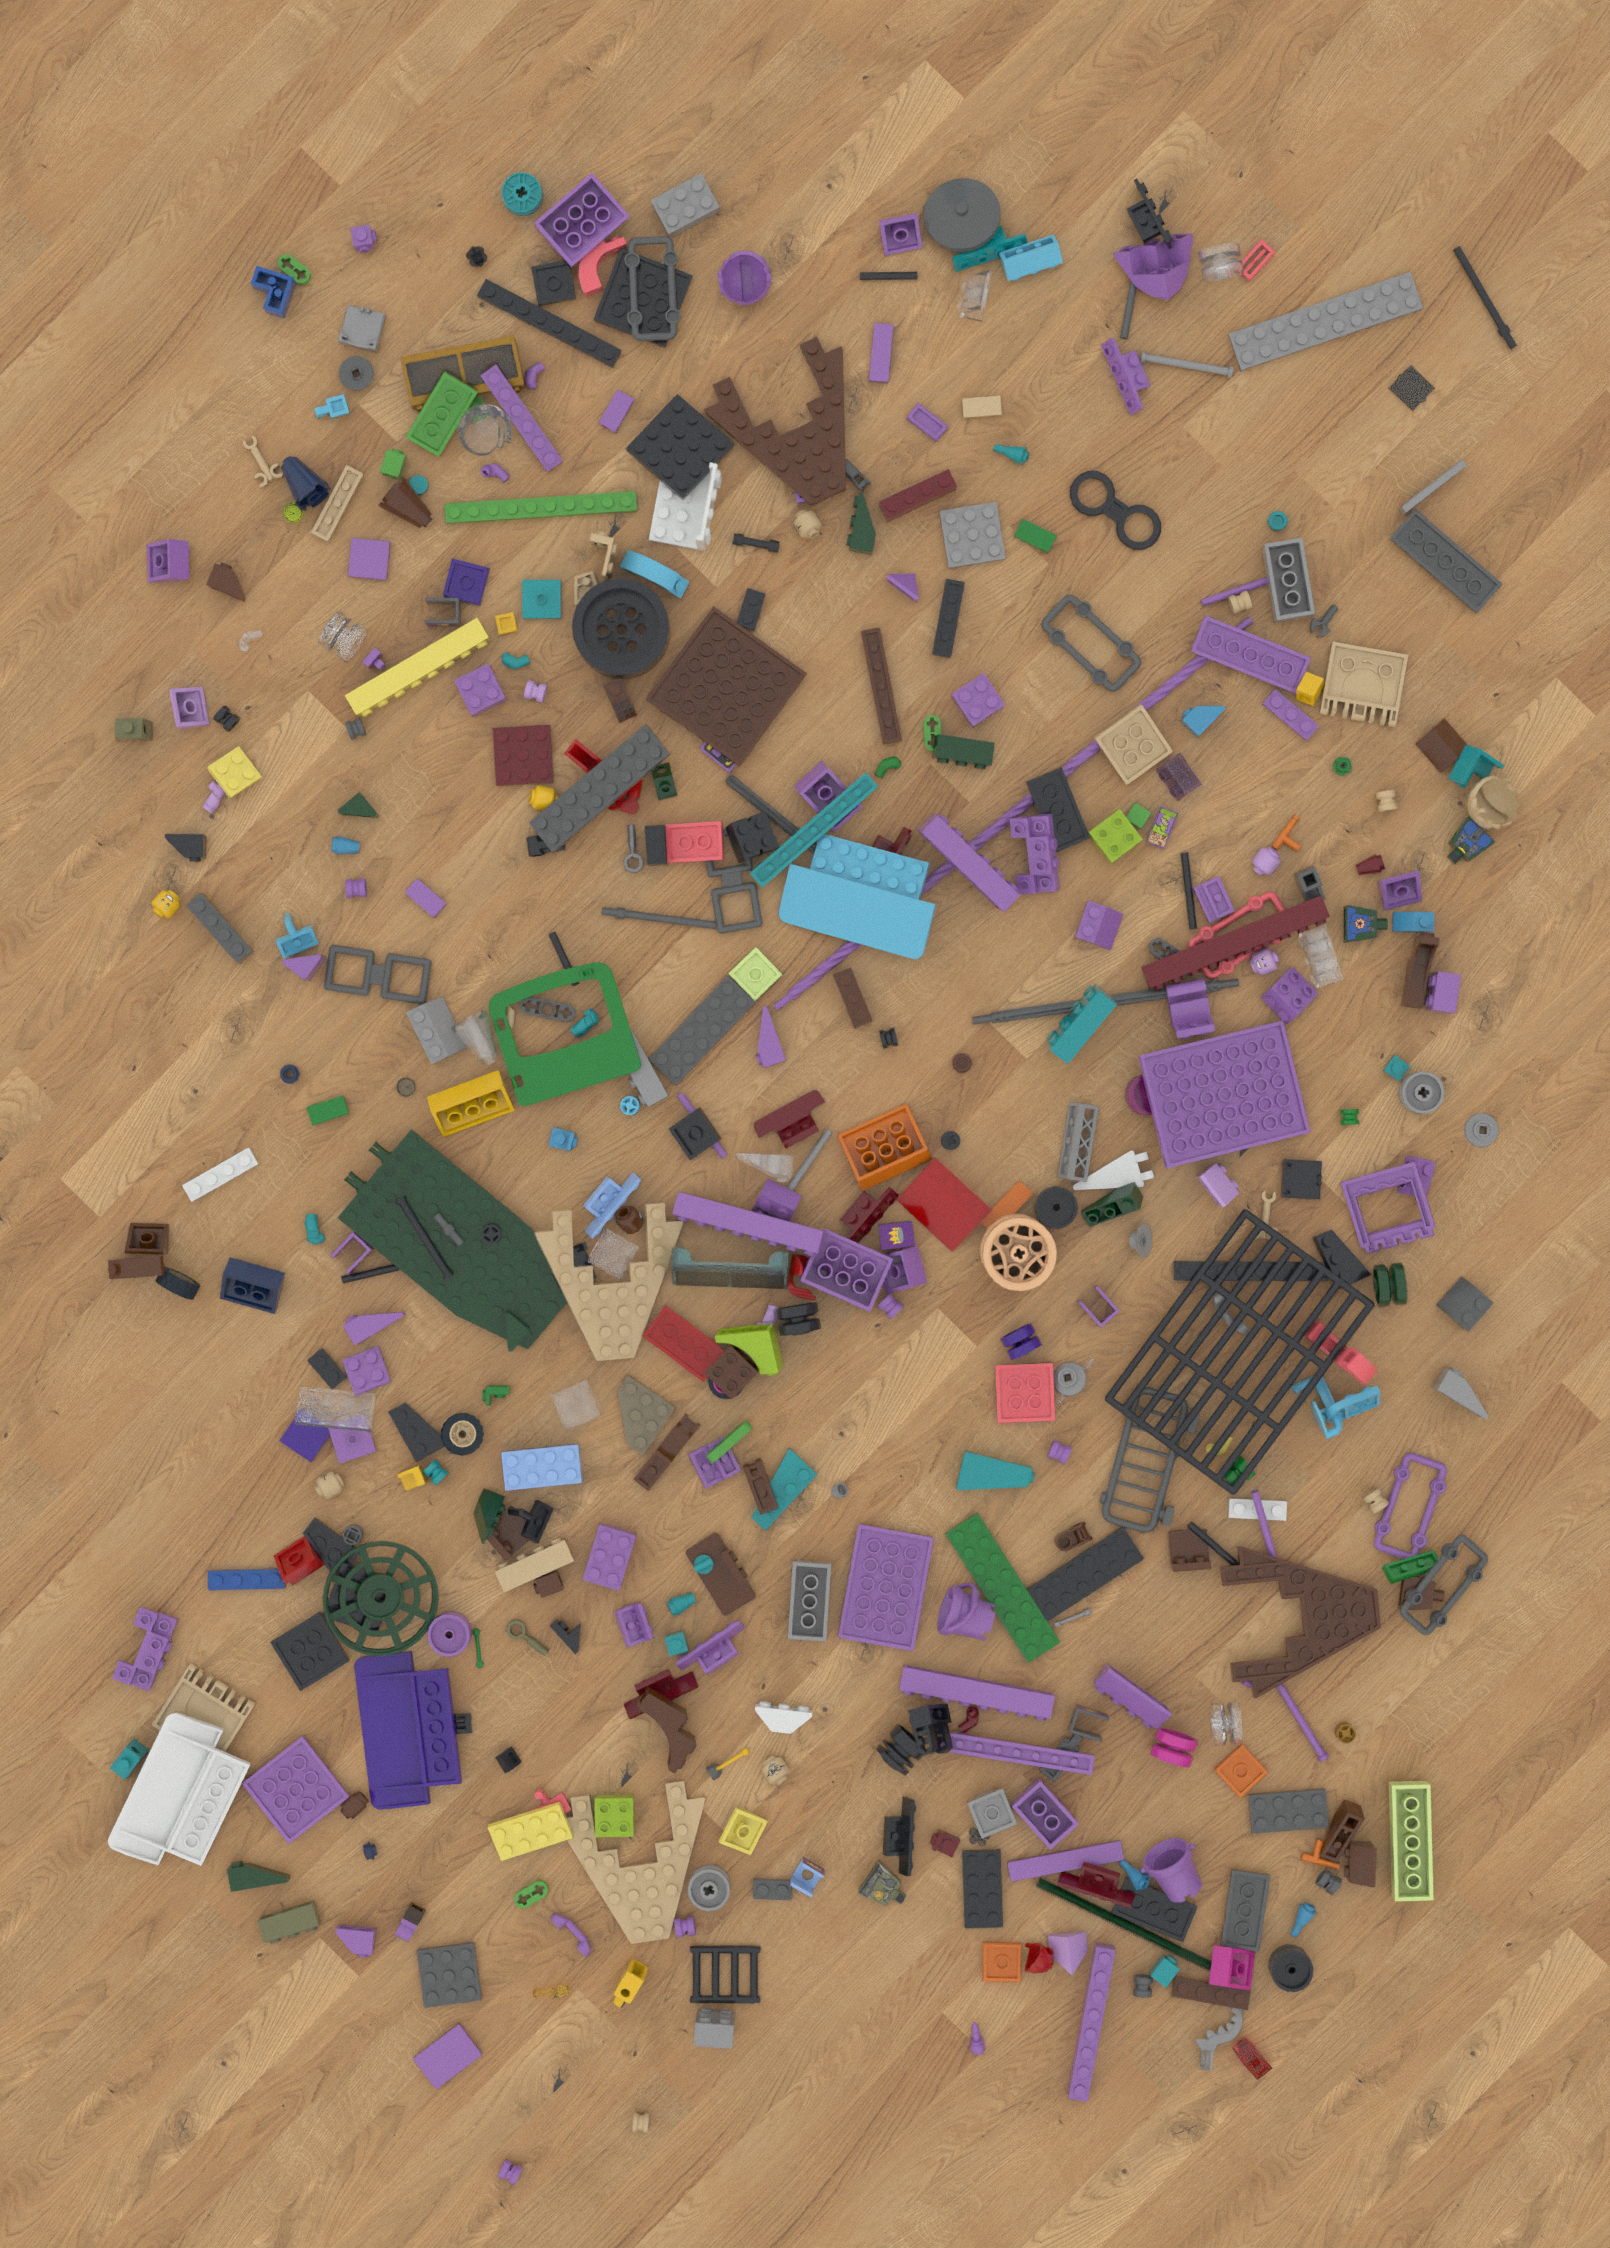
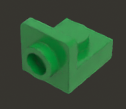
[482,1385,511,1406]

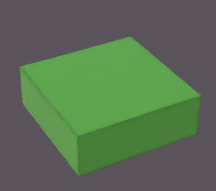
[1126,802,1151,829]

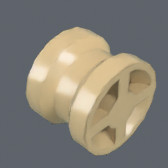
[632,2112,649,2133]

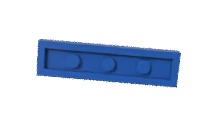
[208,1569,286,1590]

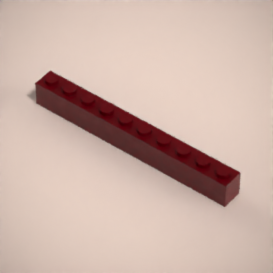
[1141,895,1330,991]

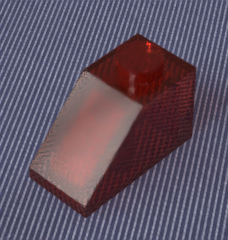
[1232,2037,1273,2080]

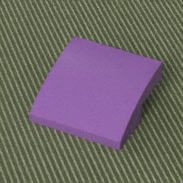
[688,1437,741,1489]

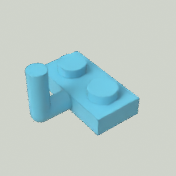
[275,913,319,959]

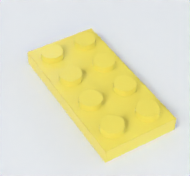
[488,1802,573,1861]

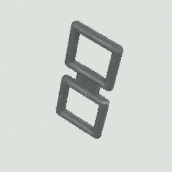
[705,829,763,934]
[324,945,432,1004]

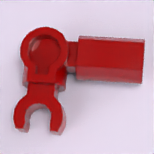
[608,779,643,815]

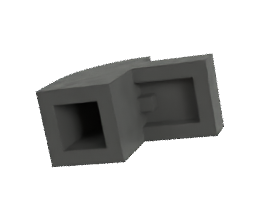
[1294,865,1326,902]

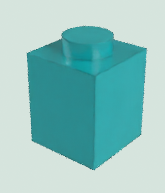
[664,1630,689,1656]
[1149,1954,1180,1987]

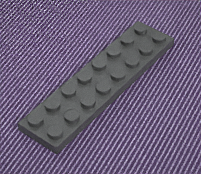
[529,724,671,853]

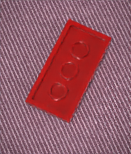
[642,1305,726,1382]

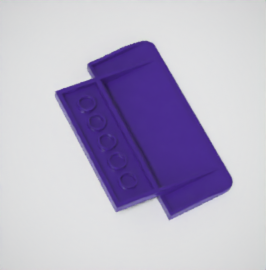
[354,1651,462,1810]

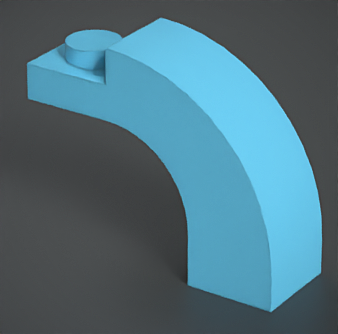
[619,550,689,599]

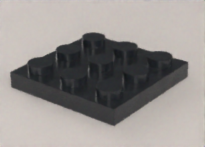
[322,1562,385,1631]
[270,1612,350,1691]

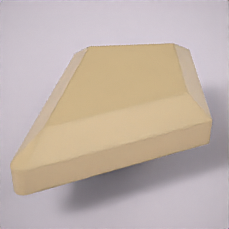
[574,570,597,606]

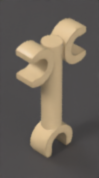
[243,436,284,488]
[1250,1191,1278,1240]

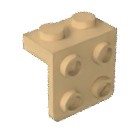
[590,531,619,580]

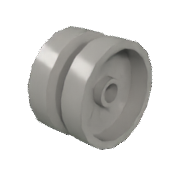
[1398,1071,1445,1114]
[688,1864,731,1911]

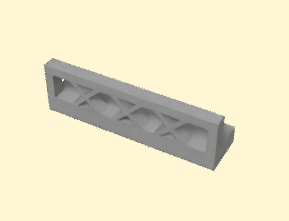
[1057,1102,1099,1182]

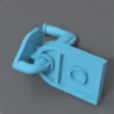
[1290,1376,1381,1439]

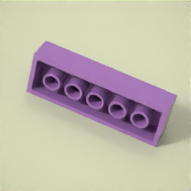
[917,813,1020,912]

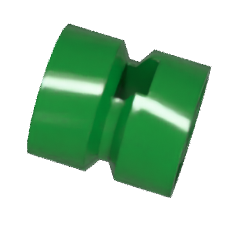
[1224,1455,1256,1486]

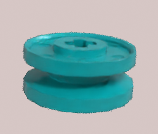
[502,172,543,216]

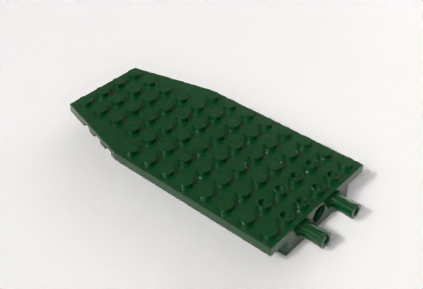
[338,1129,567,1349]

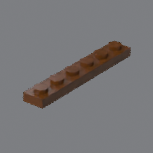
[861,627,902,745]

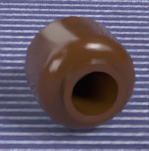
[615,1206,644,1234]

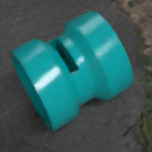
[422,1459,449,1486]

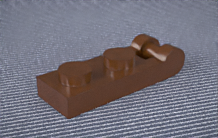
[743,1458,779,1515]

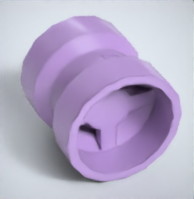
[524,680,547,703]

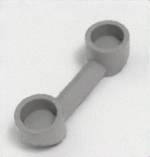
[1212,1292,1249,1335]

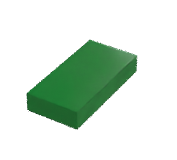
[1014,519,1057,553]
[306,1095,350,1125]

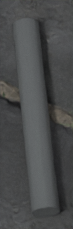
[1120,281,1137,339]

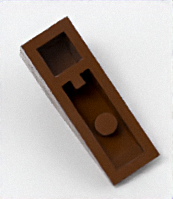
[108,1256,165,1279]
[1320,1799,1364,1863]

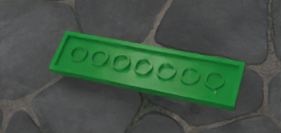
[945,1513,1060,1663]

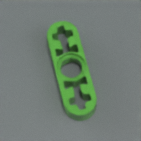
[706,1420,753,1463]

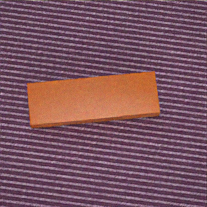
[981,1180,1033,1229]

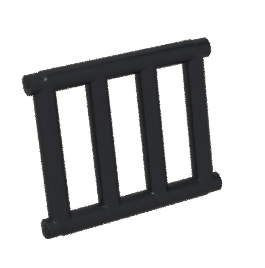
[690,1946,761,2003]

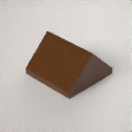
[1415,719,1467,773]
[125,1223,169,1255]

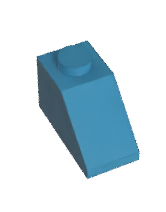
[1181,706,1226,737]
[1392,912,1435,933]

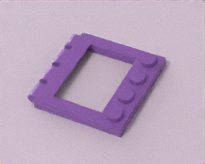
[1341,1161,1436,1254]

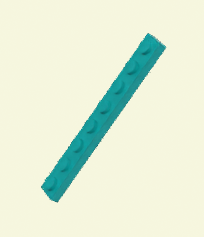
[750,772,878,887]

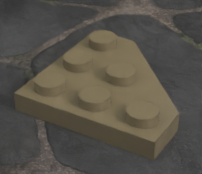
[617,1375,676,1455]

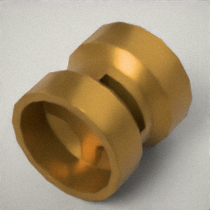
[1335,1722,1356,1744]

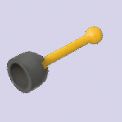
[706,1748,749,1781]

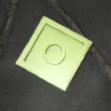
[728,947,783,1001]

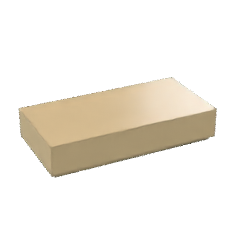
[962,395,1002,419]

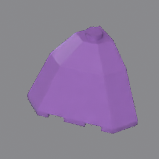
[1114,233,1193,300]

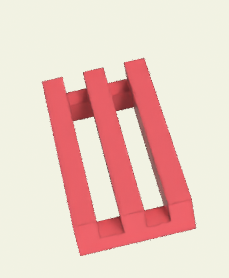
[1235,239,1275,282]

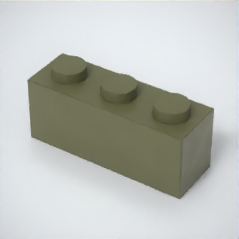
[257,1900,321,1944]

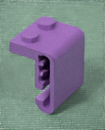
[1166,978,1215,1039]

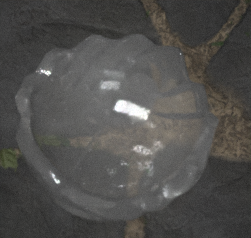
[458,404,512,456]

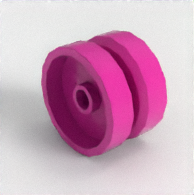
[1150,1728,1198,1767]

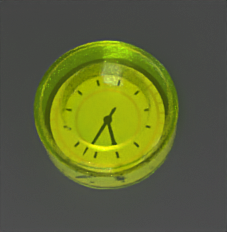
[283,503,303,523]

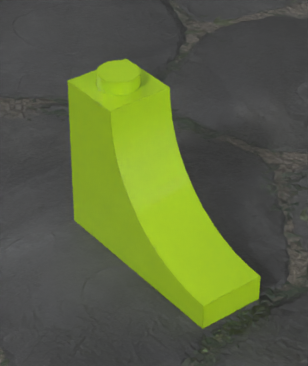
[715,1323,783,1376]

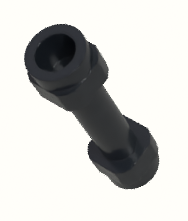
[733,533,780,553]

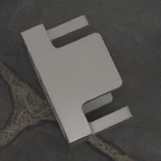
[967,1788,1017,1838]

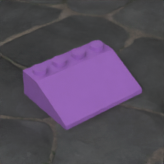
[534,173,630,267]
[798,1228,893,1312]

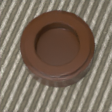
[952,1054,972,1073]

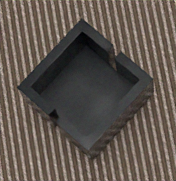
[725,811,779,863]

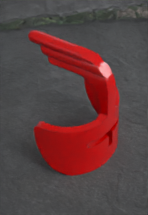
[788,1254,816,1300]

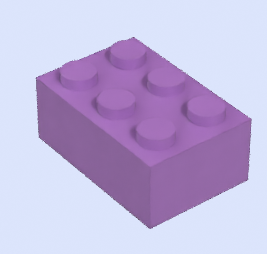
[583,1522,637,1591]
[1011,1777,1079,1850]

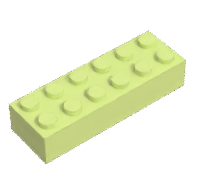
[1388,1781,1434,1901]

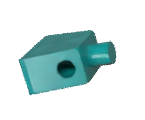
[110,1738,149,1780]

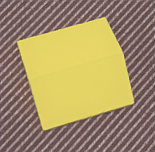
[718,1808,768,1855]

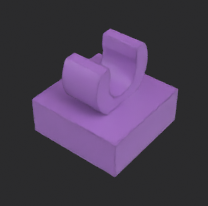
[363,648,385,670]

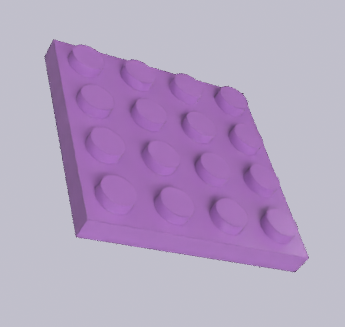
[242,1736,350,1844]

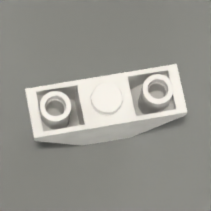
[755,1701,813,1734]

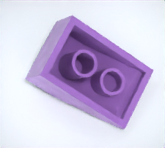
[793,761,863,832]

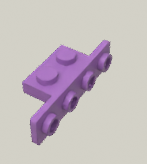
[1101,338,1151,415]
[676,1620,745,1675]

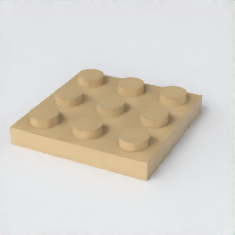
[1094,704,1173,785]

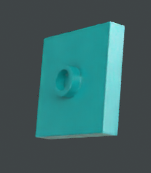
[522,580,561,619]

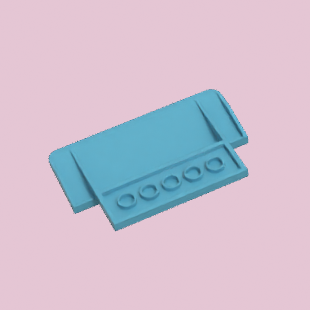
[779,834,936,959]

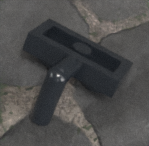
[508,1500,554,1544]

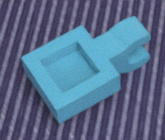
[314,394,350,419]

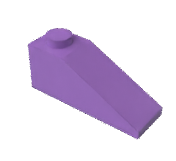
[756,1006,786,1068]
[343,1312,406,1345]

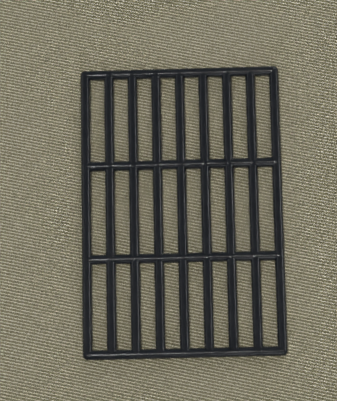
[1105,1209,1375,1495]

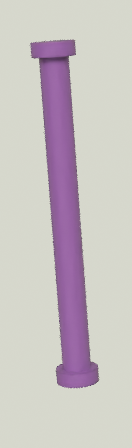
[1276,1684,1329,1762]

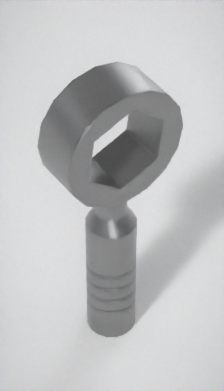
[624,825,643,873]

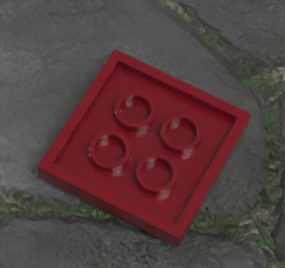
[493,725,554,786]

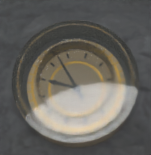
[396,1078,416,1097]

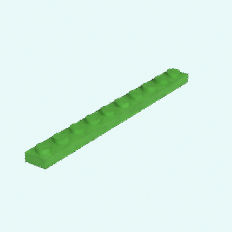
[445,491,637,524]

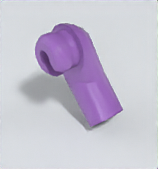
[524,361,545,389]

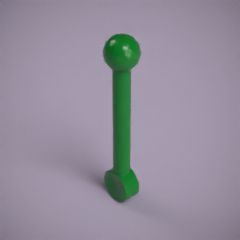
[473,1628,484,1668]

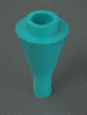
[993,444,1029,465]

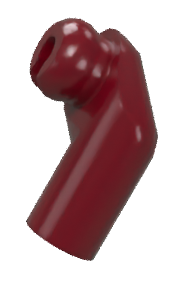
[958,1706,979,1734]

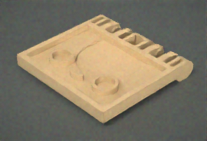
[1319,642,1408,727]
[152,1663,256,1752]

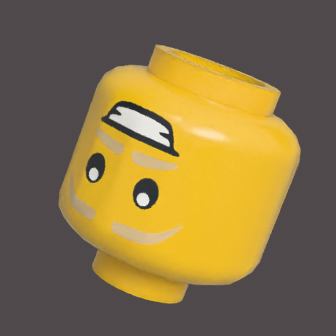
[151,890,180,918]

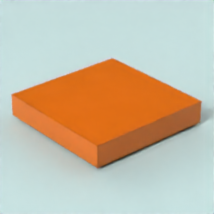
[1214,1743,1268,1798]
[982,1942,1022,1982]

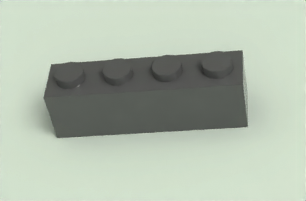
[186,893,254,964]

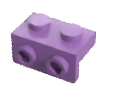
[1397,1155,1436,1197]
[614,1603,653,1647]

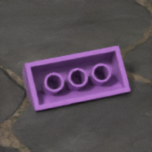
[1093,1663,1172,1729]

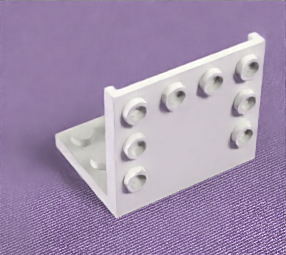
[649,463,722,551]

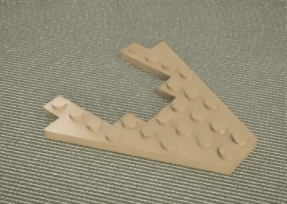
[534,1202,683,1361]
[566,1780,705,1944]

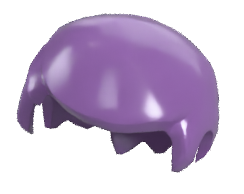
[717,251,772,306]

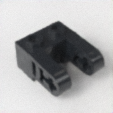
[908,1704,952,1755]

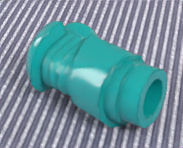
[570,1009,599,1038]
[304,1214,325,1245]

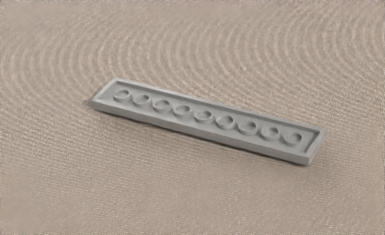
[1228,272,1423,372]

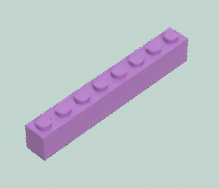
[672,1192,827,1257]
[899,1664,1055,1721]
[1067,1942,1115,2102]

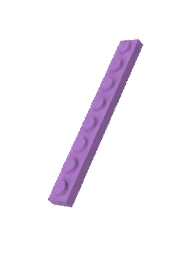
[940,1732,1095,1775]

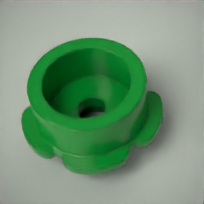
[1333,757,1352,776]

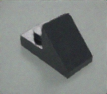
[550,1618,581,1654]

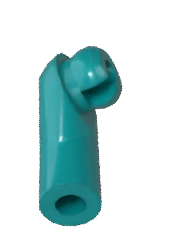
[501,652,531,670]

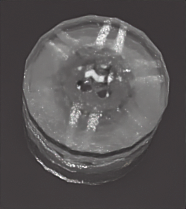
[318,611,368,663]

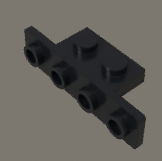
[1126,179,1173,249]
[883,1797,916,1877]

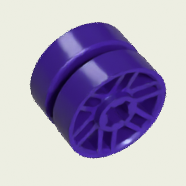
[1000,1323,1042,1360]

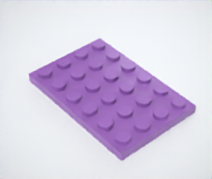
[838,1524,934,1651]

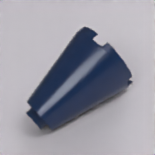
[281,456,331,511]

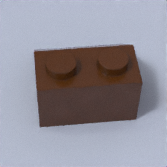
[1344,1841,1376,1887]

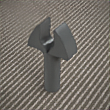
[1310,605,1338,638]

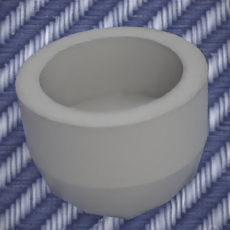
[831,1482,848,1499]

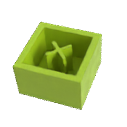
[1088,809,1143,864]
[595,1794,635,1837]

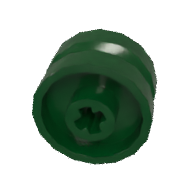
[1373,1262,1407,1307]

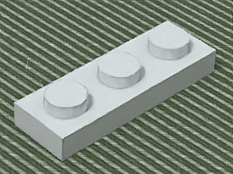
[1228,1498,1287,1521]

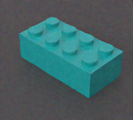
[1047,983,1117,1064]

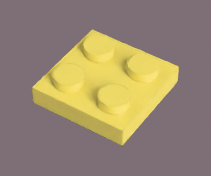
[207,746,262,799]

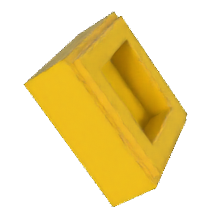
[495,612,518,635]

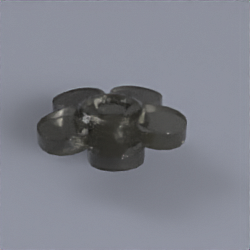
[969,1828,990,1846]

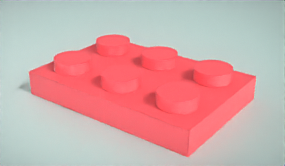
[666,821,724,863]

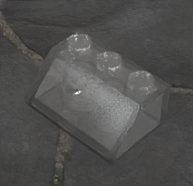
[1298,925,1344,988]

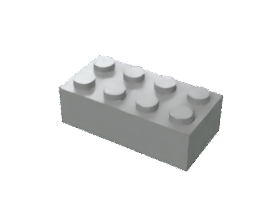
[1262,538,1315,623]
[788,1559,831,1641]

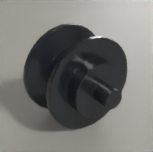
[466,246,487,267]

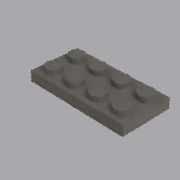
[1248,1788,1329,1834]
[1220,1869,1270,1952]

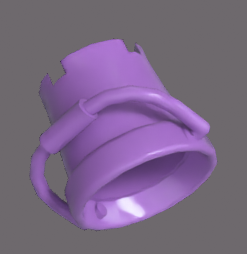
[937,1582,996,1641]
[1140,1838,1202,1903]

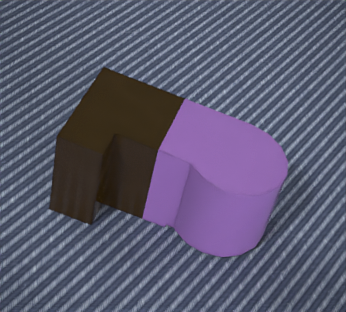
[395,1902,426,1942]

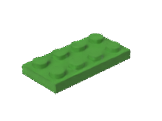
[406,371,478,457]

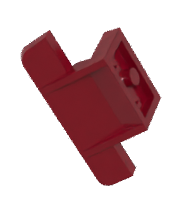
[754,1090,825,1149]

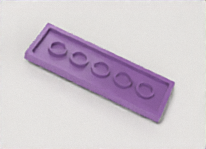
[1190,615,1311,694]

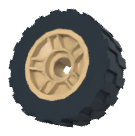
[440,1413,484,1455]

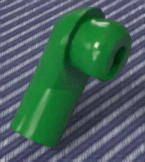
[874,756,902,778]

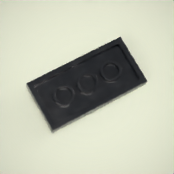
[1026,767,1090,852]
[962,1849,1003,1928]
[1111,1877,1197,1942]

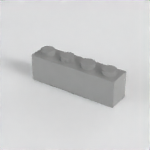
[629,1029,669,1107]

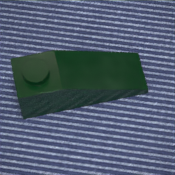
[227,1861,290,1892]

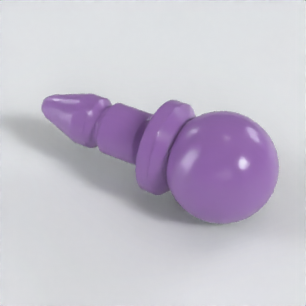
[970,2022,985,2055]

